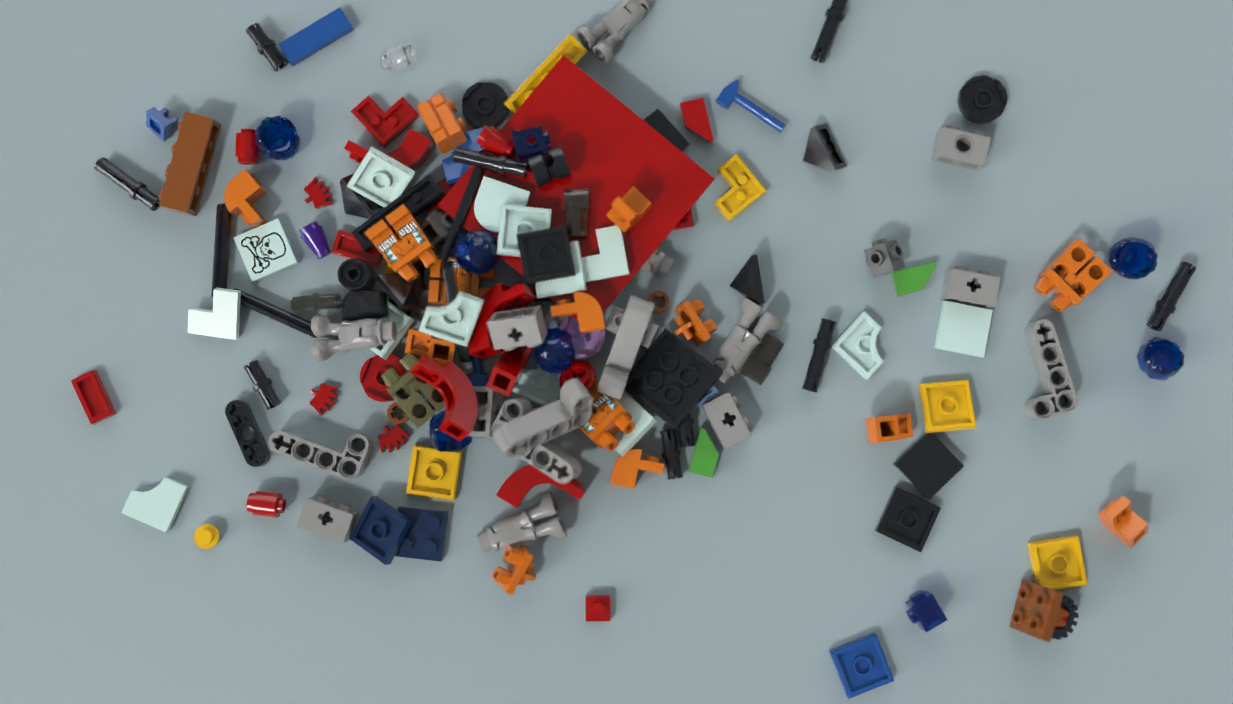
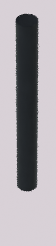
[438,167,484,262]

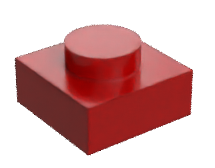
[586,595,610,622]

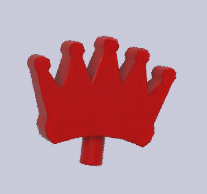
[304,177,333,209]
[310,383,339,415]
[377,424,410,453]

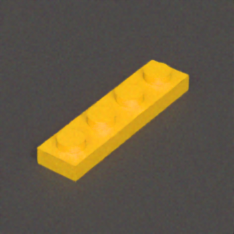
[503,34,587,114]

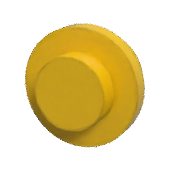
[194,524,220,549]

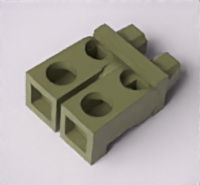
[381,353,446,428]

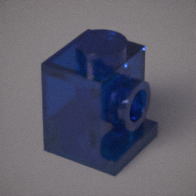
[511,125,551,161]

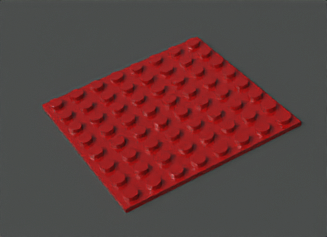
[438,55,715,322]

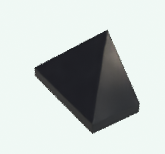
[803,123,847,172]
[340,174,384,219]
[729,254,765,306]
[376,272,421,310]
[341,290,388,321]

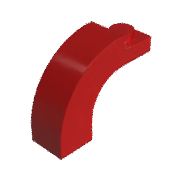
[344,128,435,171]
[468,283,537,359]
[486,305,546,397]
[410,355,478,441]
[496,462,586,508]

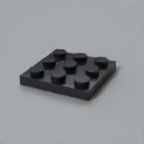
[624,328,723,431]

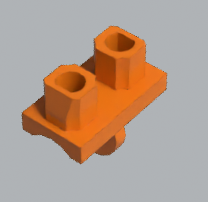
[674,299,717,346]
[492,544,536,595]

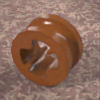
[648,291,669,313]
[387,402,409,424]

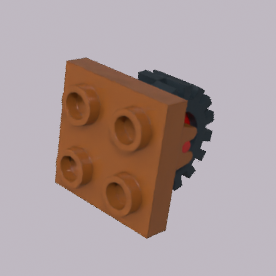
[1009,579,1078,642]

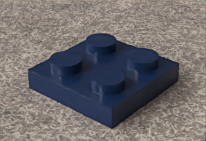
[350,496,413,565]
[395,506,448,562]

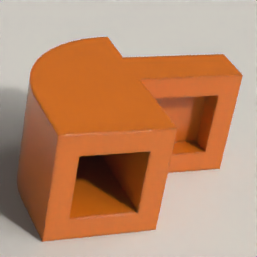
[224,169,268,227]
[606,186,652,233]
[550,292,606,334]
[405,327,456,365]
[865,413,913,443]
[610,449,664,489]
[1098,496,1148,549]

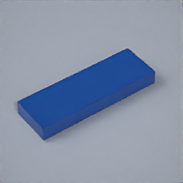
[279,7,354,66]

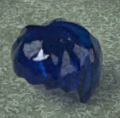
[255,116,301,161]
[453,231,500,275]
[1107,237,1158,280]
[533,327,576,375]
[1137,337,1185,381]
[429,410,473,452]

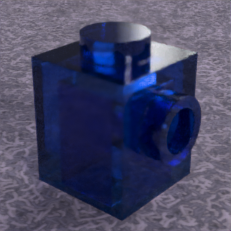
[905,590,947,632]

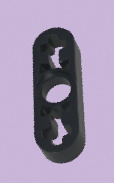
[225,400,270,467]

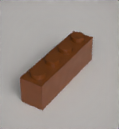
[159,112,221,217]

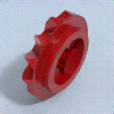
[559,360,597,390]

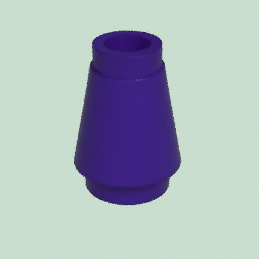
[299,221,331,259]

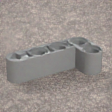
[596,295,655,400]
[1024,319,1078,419]
[493,378,593,457]
[491,397,582,483]
[268,431,374,479]

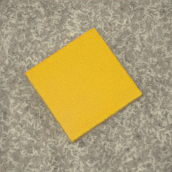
[918,380,977,433]
[406,445,463,500]
[1028,535,1088,590]

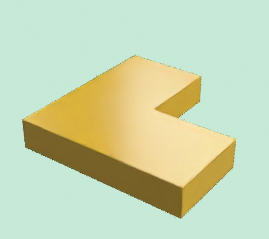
[714,154,767,222]

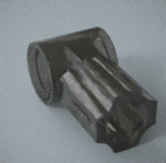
[564,188,590,238]
[740,333,784,386]

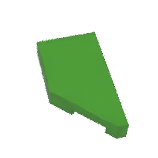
[891,261,937,297]
[689,428,719,478]

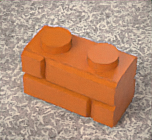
[417,93,467,154]

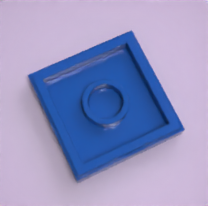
[829,633,894,699]

